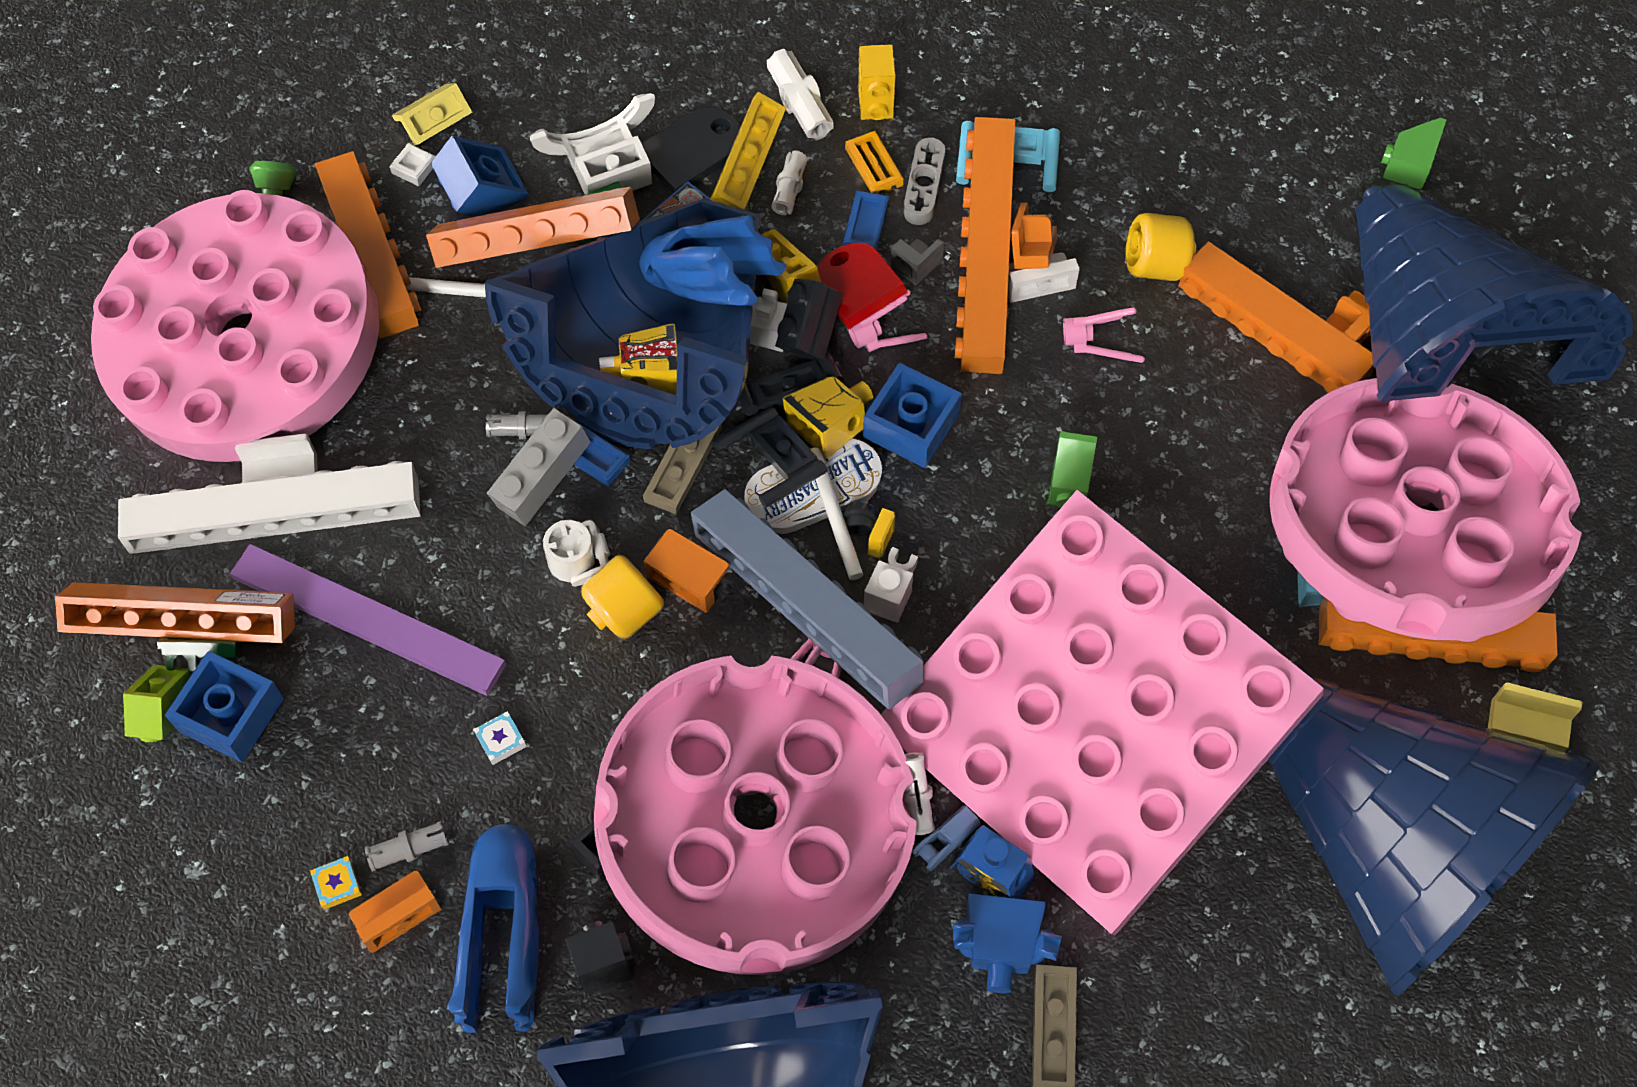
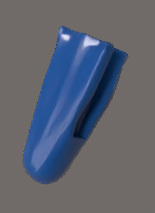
[639,214,787,306]
[447,824,539,1033]

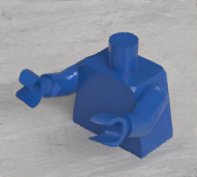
[953,894,1062,994]

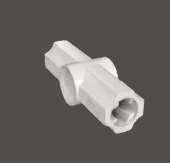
[767,49,833,140]

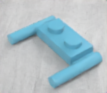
[956,121,1060,192]

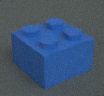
[863,363,962,468]
[165,651,284,763]

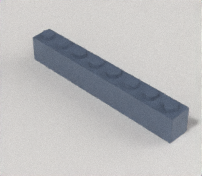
[691,489,924,710]

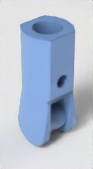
[912,805,981,871]

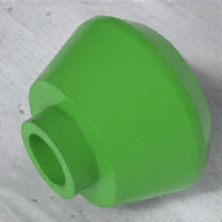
[250,161,297,197]

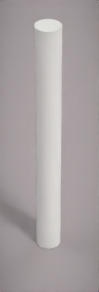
[405,277,486,297]
[810,448,863,580]

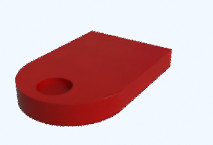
[817,243,908,330]

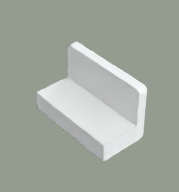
[1008,252,1079,303]
[235,434,318,482]

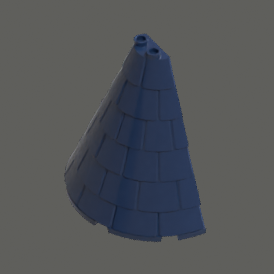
[1356,184,1633,402]
[484,198,761,449]
[1268,674,1599,997]
[537,982,883,1087]

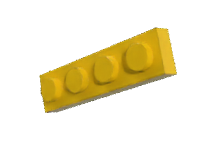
[710,92,786,210]

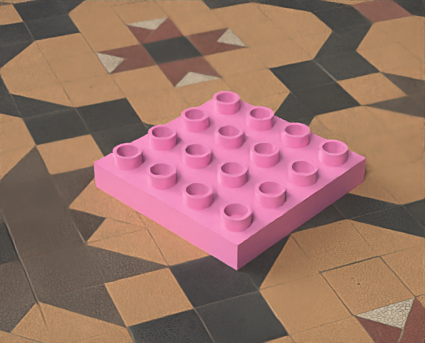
[881,490,1324,936]

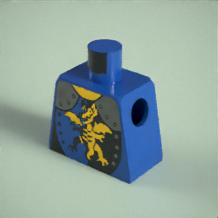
[950,826,1035,899]

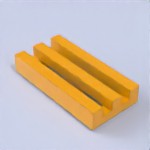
[845,131,904,194]

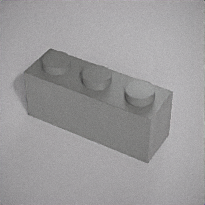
[487,408,591,526]

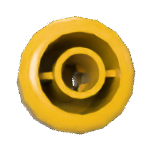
[1125,213,1196,281]
[581,555,664,639]

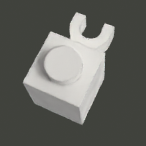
[750,288,787,352]
[864,547,918,623]

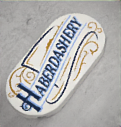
[745,439,882,534]

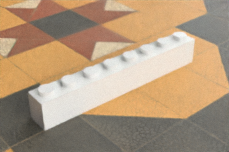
[118,461,421,554]

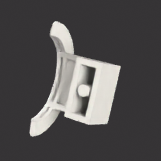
[530,93,655,195]

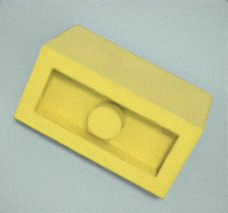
[392,83,473,145]
[1488,683,1582,752]

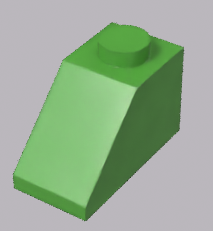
[1381,118,1447,190]
[1048,431,1097,508]

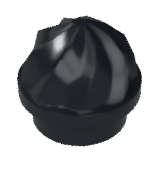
[843,500,878,536]

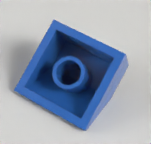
[431,135,529,216]

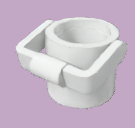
[543,520,610,587]

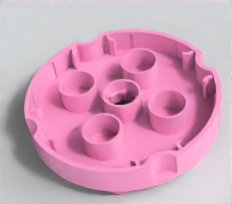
[91,190,379,462]
[1270,378,1582,642]
[594,655,917,975]

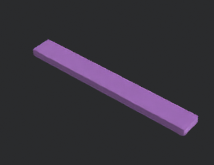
[230,544,506,696]

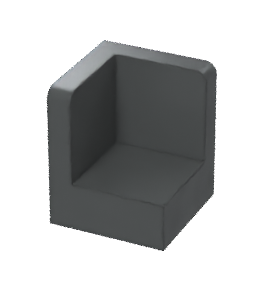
[891,239,944,285]

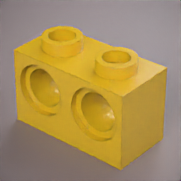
[858,45,895,120]

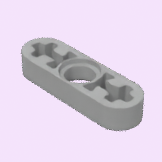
[904,138,945,225]

